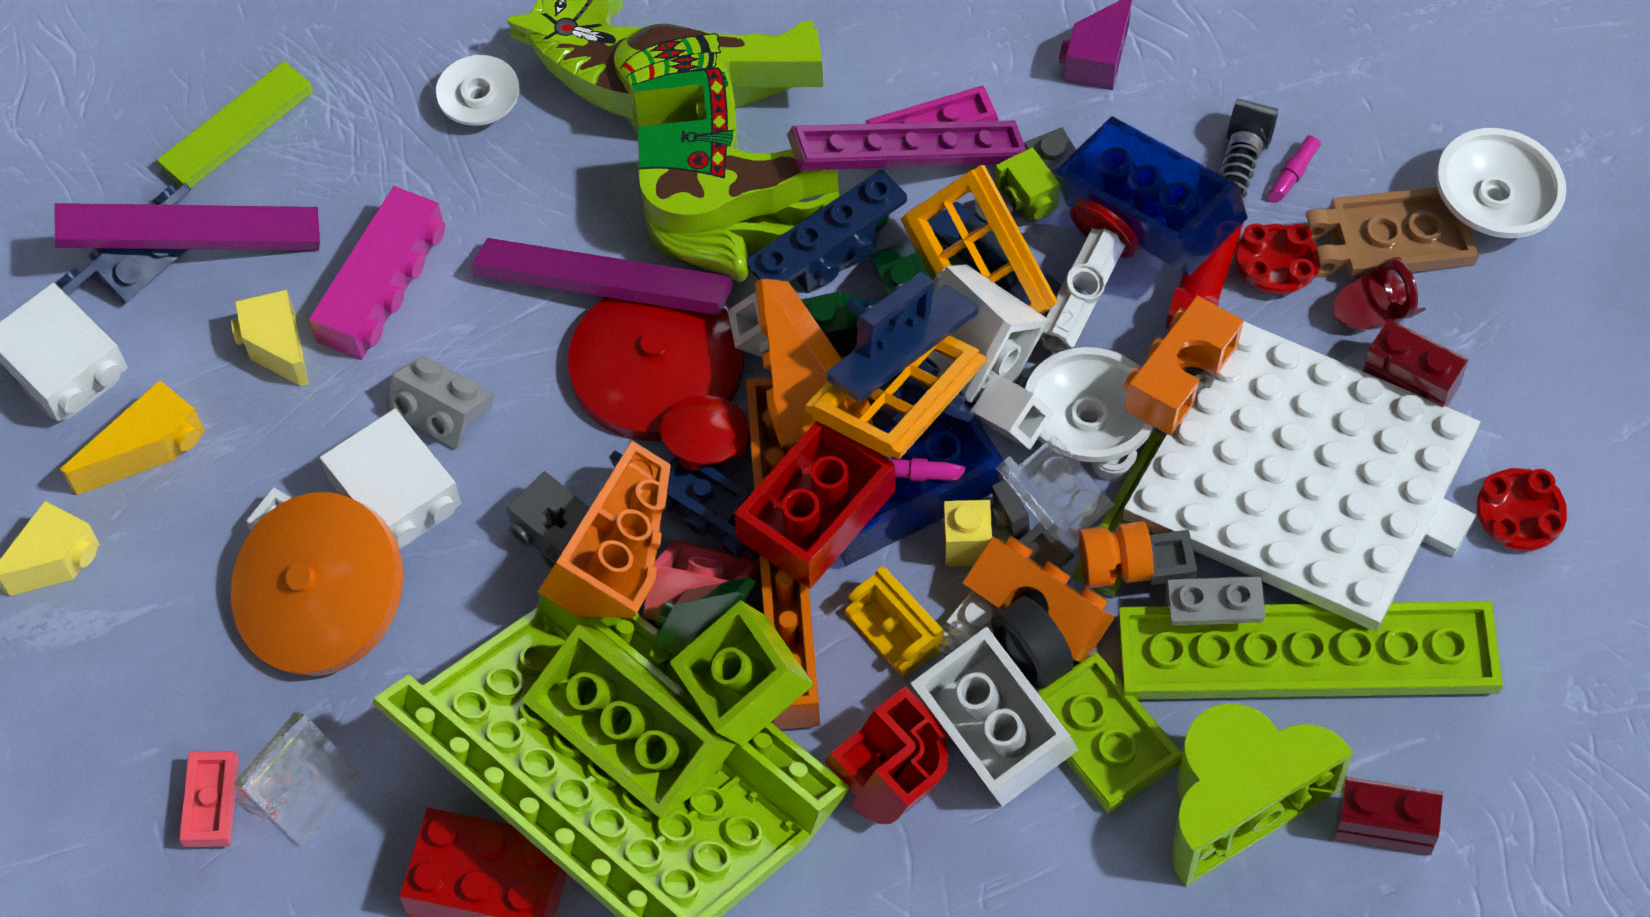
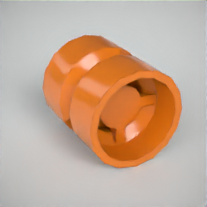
[1078,521,1154,588]

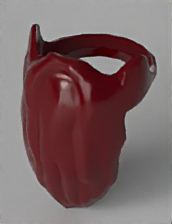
[1333,257,1426,330]

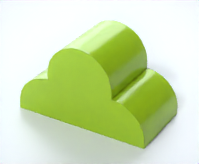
[1171,703,1354,886]

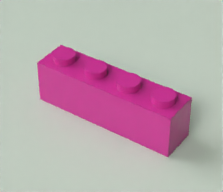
[309,186,445,360]

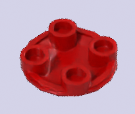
[1234,223,1320,294]
[660,395,750,471]
[1476,467,1567,551]

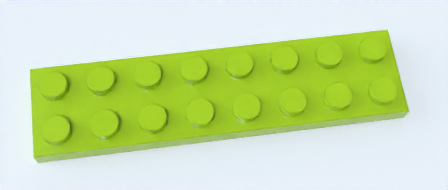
[1118,601,1503,699]

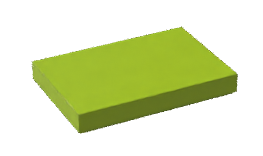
[1037,652,1182,814]

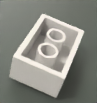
[911,626,1078,807]

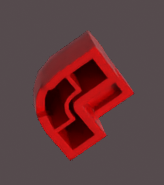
[824,686,949,824]

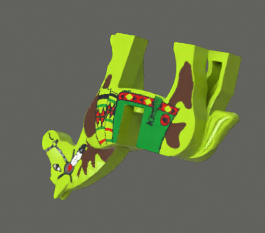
[507,0,839,282]

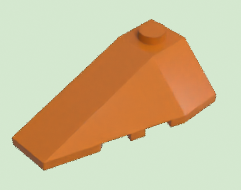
[755,279,874,448]
[538,441,671,618]

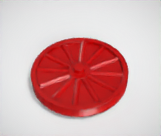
[1070,199,1139,258]

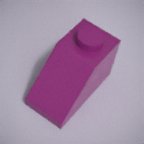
[1059,0,1132,90]

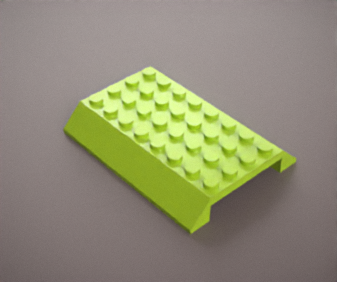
[372,583,849,917]

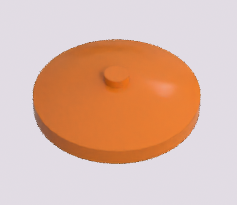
[230,492,403,676]

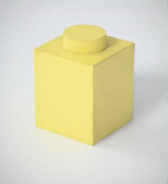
[944,500,992,567]

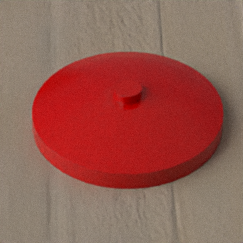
[568,297,744,441]

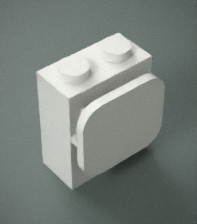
[0,282,128,422]
[320,408,462,549]

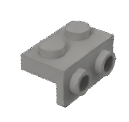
[385,355,494,449]
[1164,576,1265,626]

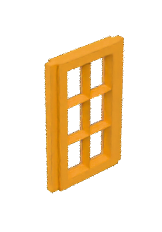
[900,165,1058,314]
[805,335,986,459]

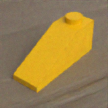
[60,380,205,495]

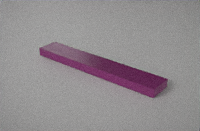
[787,120,1026,171]
[54,203,320,250]
[472,238,732,315]

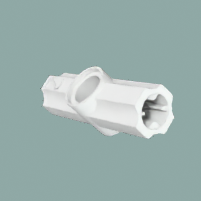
[1039,228,1125,353]

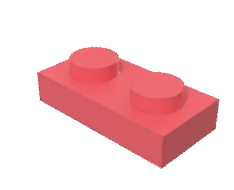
[179,751,239,847]

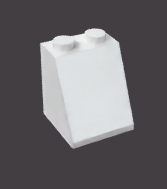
[927,264,1049,402]

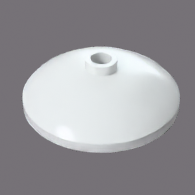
[1436,128,1566,238]
[1025,347,1154,462]

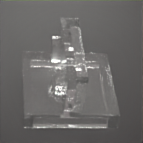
[996,435,1115,555]
[233,711,362,848]

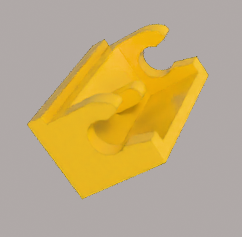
[845,565,943,679]

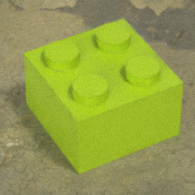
[670,600,814,746]

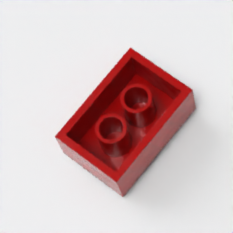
[734,421,896,589]
[399,807,567,917]

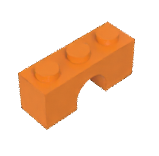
[1123,295,1244,436]
[963,536,1116,662]

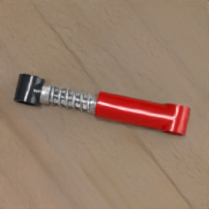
[1165,98,1279,329]

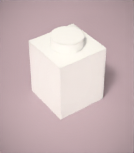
[971,373,1055,450]

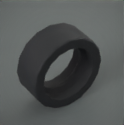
[991,596,1074,690]

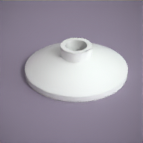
[436,55,519,126]

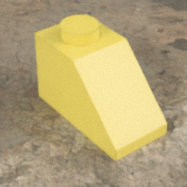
[231,290,309,386]
[0,501,100,596]

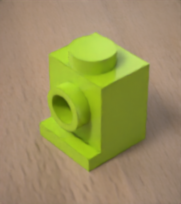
[995,147,1060,222]

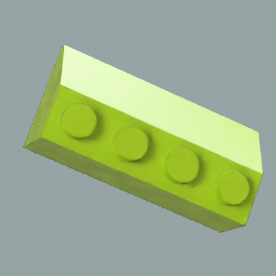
[521,624,737,818]

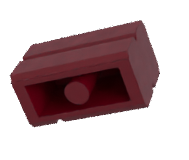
[1363,319,1469,407]
[1334,777,1443,855]

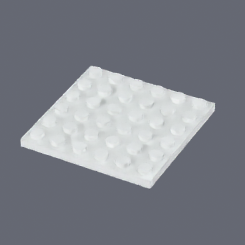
[1122,322,1481,632]

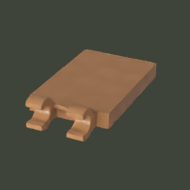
[1303,187,1479,279]

